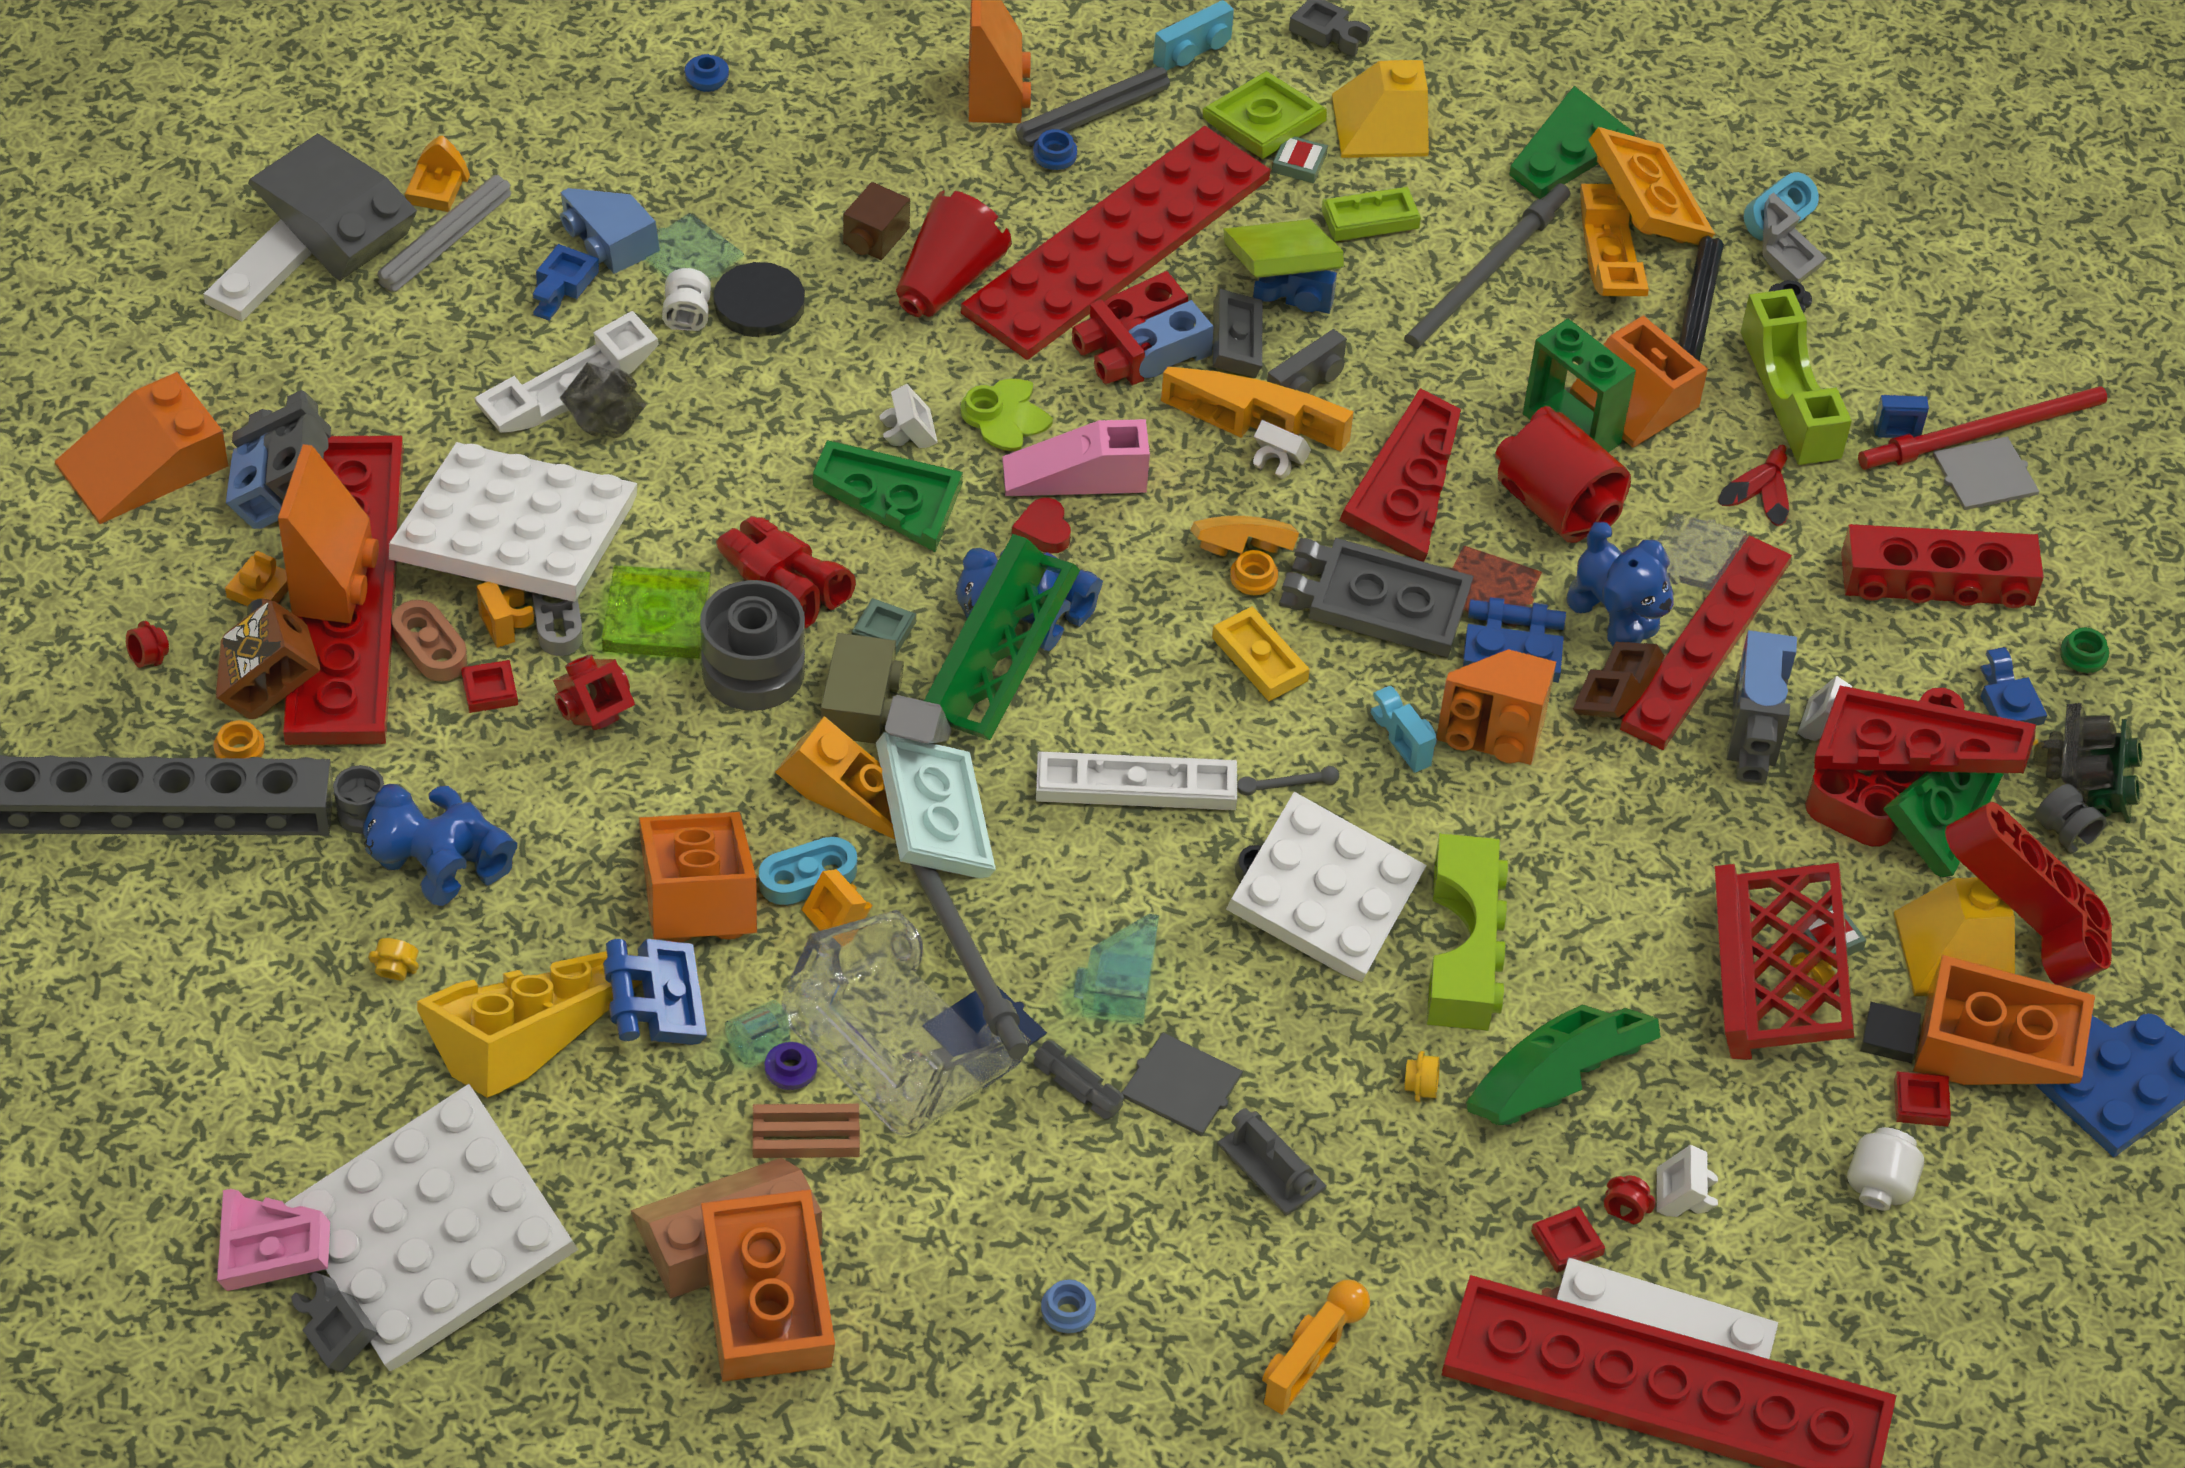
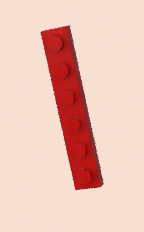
[1620,535,1792,750]

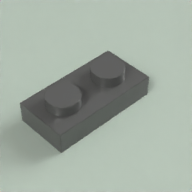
[1213,289,1263,378]
[1267,329,1347,394]

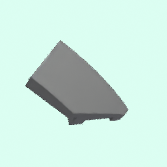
[1763,192,1827,283]

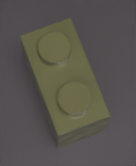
[821,633,904,744]

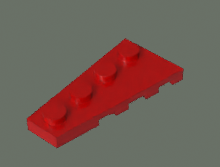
[1339,388,1461,562]
[1814,685,2036,774]

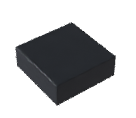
[1860,1002,1922,1063]

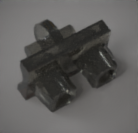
[2033,703,2117,804]

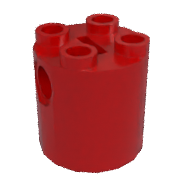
[1495,406,1631,543]

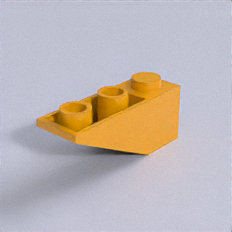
[775,716,895,839]

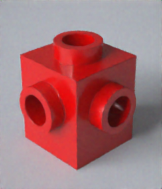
[553,654,636,730]

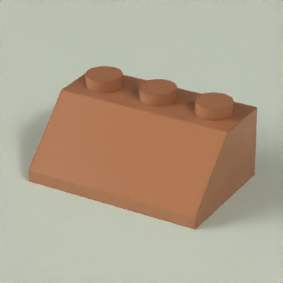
[631,1158,822,1299]

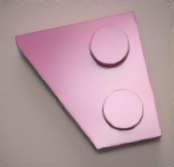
[217,1189,330,1291]

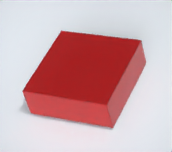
[461,660,518,713]
[1894,1071,1951,1127]
[1531,1206,1605,1273]

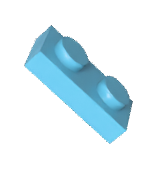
[1153,0,1234,71]

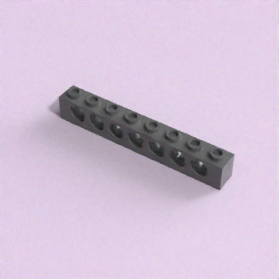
[0,755,334,836]

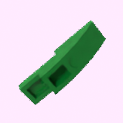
[1466,1004,1661,1125]

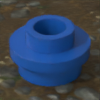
[685,54,729,92]
[1033,129,1077,170]

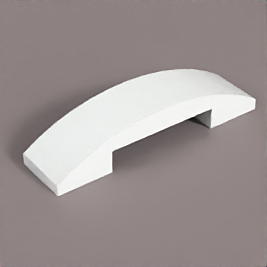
[474,311,659,433]

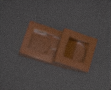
[1573,642,1665,718]

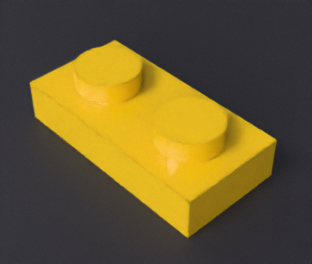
[1212,606,1310,701]

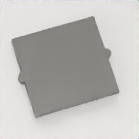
[1933,436,2040,510]

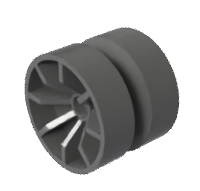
[700,580,805,711]

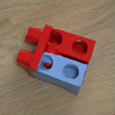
[1072,270,1214,386]

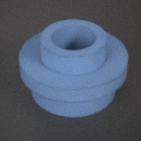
[1041,1280,1096,1333]

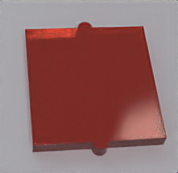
[1449,546,1542,628]

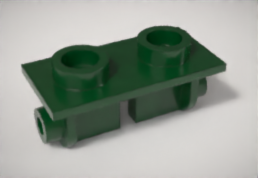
[2087,719,2143,823]

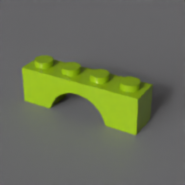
[1740,289,1852,465]
[1427,833,1508,1031]

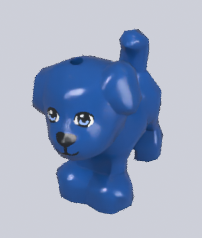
[1566,522,1674,646]
[955,548,1103,651]
[363,784,517,906]

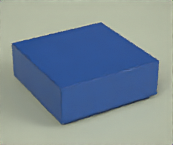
[1873,395,1929,438]

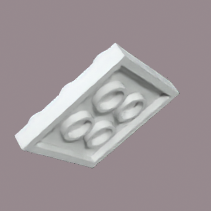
[1226,792,1427,982]

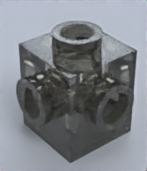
[560,362,647,438]

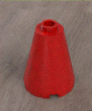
[896,191,1012,317]

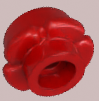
[126,621,169,668]
[1604,1175,1656,1225]

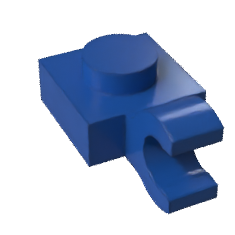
[533,244,599,321]
[1253,270,1337,314]
[1980,647,2047,726]

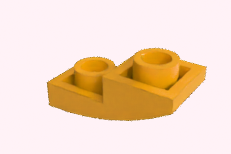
[1190,516,1299,556]

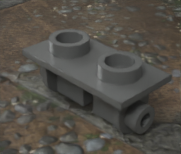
[1217,1108,1327,1216]

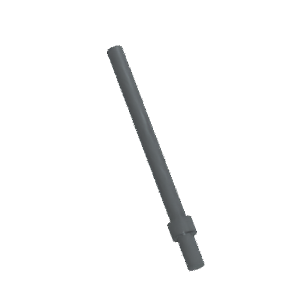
[1404,183,1571,349]
[910,864,1029,1059]

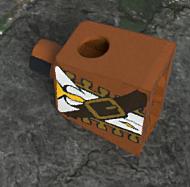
[216,599,320,719]

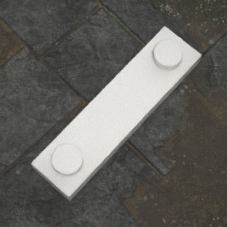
[203,219,312,322]
[1036,751,1237,810]
[1557,1258,1778,1359]

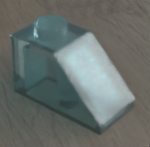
[1074,914,1159,1025]

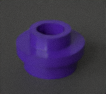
[764,1042,817,1090]

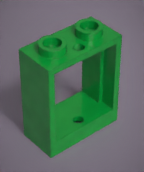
[1522,318,1636,453]

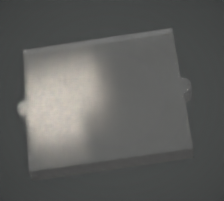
[1657,513,1748,591]

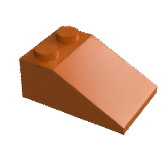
[969,0,1031,123]
[55,372,228,524]
[278,444,379,623]
[639,812,757,942]
[1913,955,2095,1085]
[701,1189,835,1382]

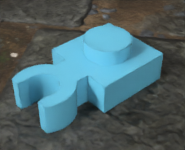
[1371,686,1437,773]

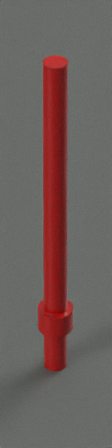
[1858,386,2107,470]

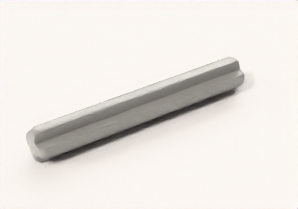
[377,175,511,292]

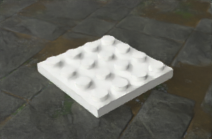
[389,442,637,602]
[285,1084,578,1371]

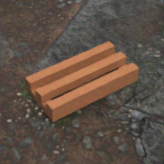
[753,1103,860,1158]

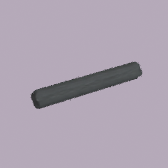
[1015,67,1170,147]

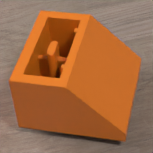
[1570,315,1708,448]
[1436,649,1556,765]

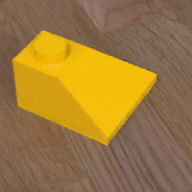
[1332,60,1429,158]
[1894,877,2015,996]

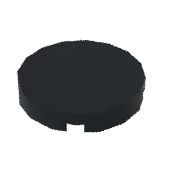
[714,262,805,337]

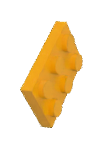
[1588,127,1715,245]

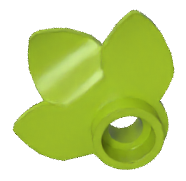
[960,378,1053,451]

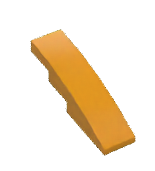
[1161,366,1354,452]

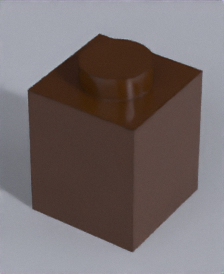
[843,182,910,261]

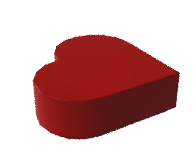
[1011,498,1071,554]

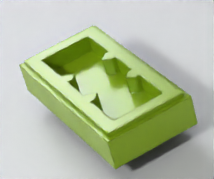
[1321,187,1421,242]

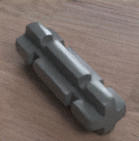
[1033,1040,1124,1120]

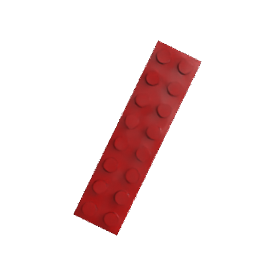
[961,126,1271,360]
[283,435,404,745]
[1441,1275,1897,1468]

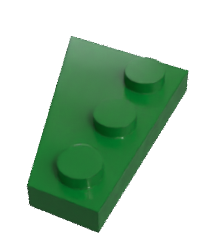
[1509,86,1635,199]
[813,440,963,553]
[1883,771,2004,878]

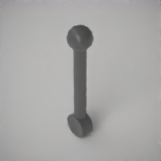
[1237,766,1340,796]

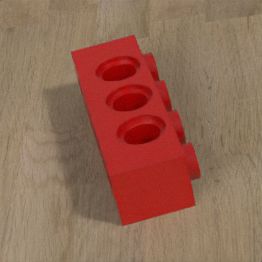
[1841,524,2044,608]

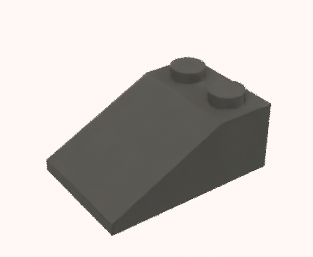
[248,133,417,281]

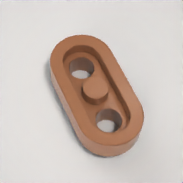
[392,600,467,681]

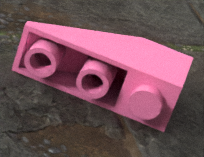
[1002,419,1150,496]

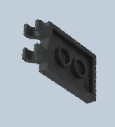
[1279,538,1474,658]

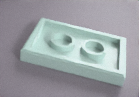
[876,732,996,878]

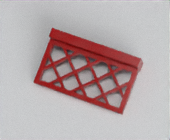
[1715,862,1855,1060]

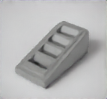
[885,695,952,744]

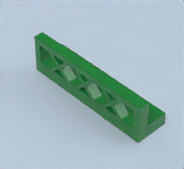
[924,534,1080,740]

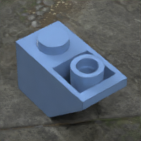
[560,188,660,274]

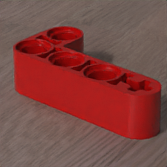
[1805,688,1965,847]
[1945,802,2112,988]

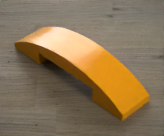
[1580,184,1649,296]

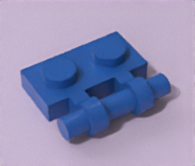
[1463,597,1566,683]
[603,939,707,1045]

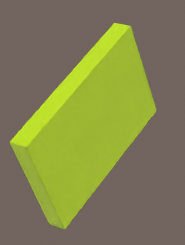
[1223,219,1344,278]

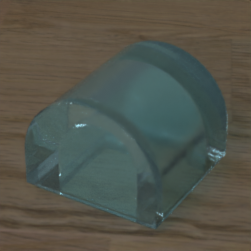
[725,1000,791,1068]

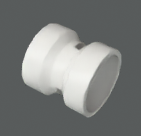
[662,268,711,331]

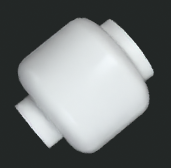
[1847,1127,1924,1211]

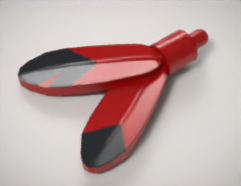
[1718,444,1789,526]

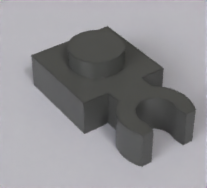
[1289,0,1371,56]
[291,1272,378,1372]

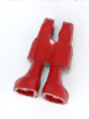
[716,516,856,629]

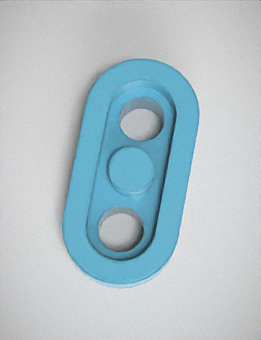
[1744,172,1819,241]
[759,837,857,905]

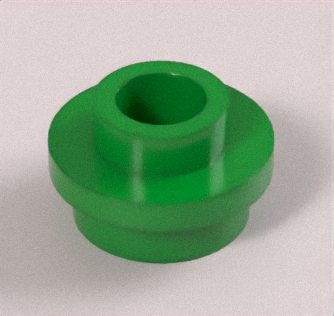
[2060,627,2110,673]

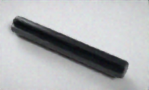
[1678,236,1724,362]

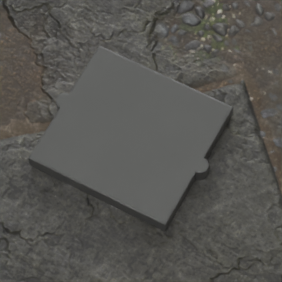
[1122,1032,1243,1136]

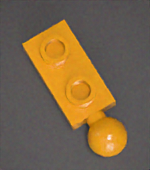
[1262,1280,1370,1415]

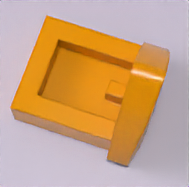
[405,136,470,212]

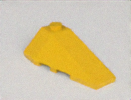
[417,951,642,1098]

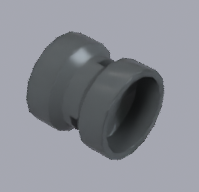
[333,765,384,834]
[2035,784,2107,854]

